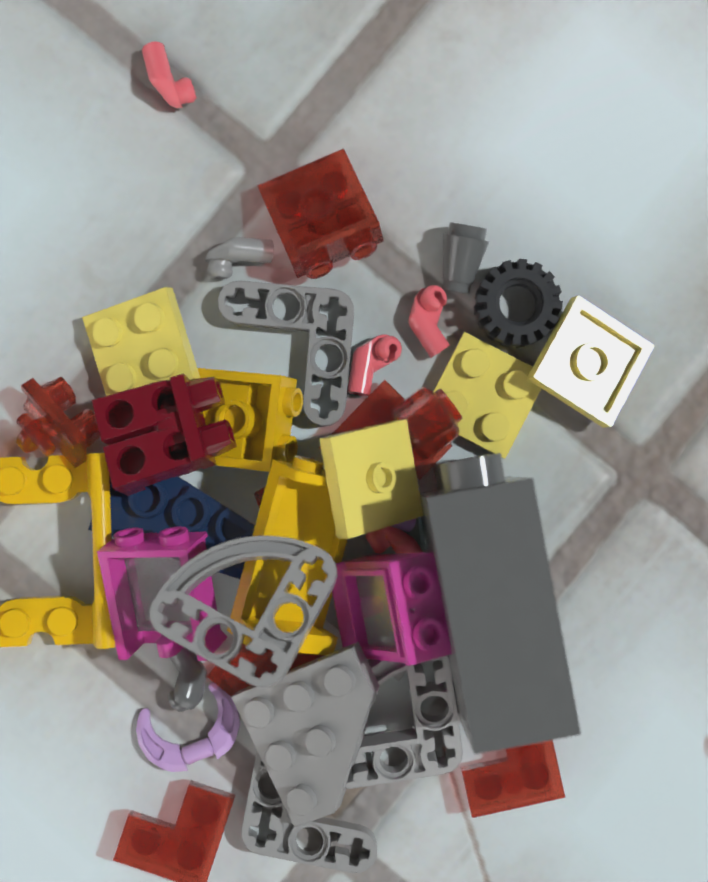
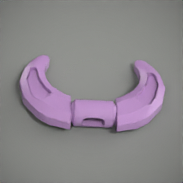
[136,682,241,772]

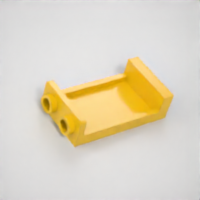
[227,455,348,655]

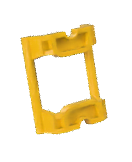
[0,453,115,649]

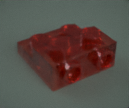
[257,148,384,279]

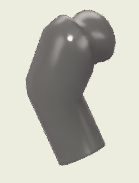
[168,647,207,712]

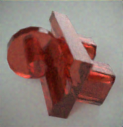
[16,377,100,468]

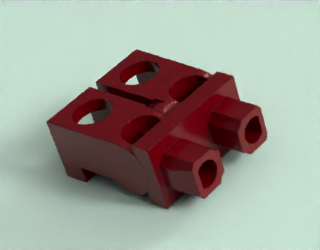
[92,374,237,496]

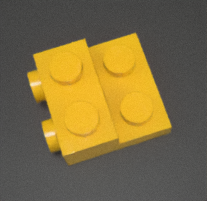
[198,368,303,472]

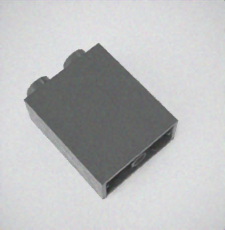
[420,453,581,754]

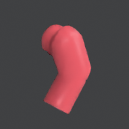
[408,285,450,358]
[347,334,402,396]

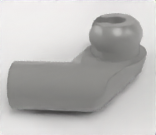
[205,237,274,279]

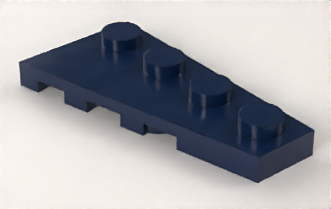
[88,476,255,579]

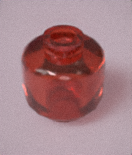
[390,387,463,459]

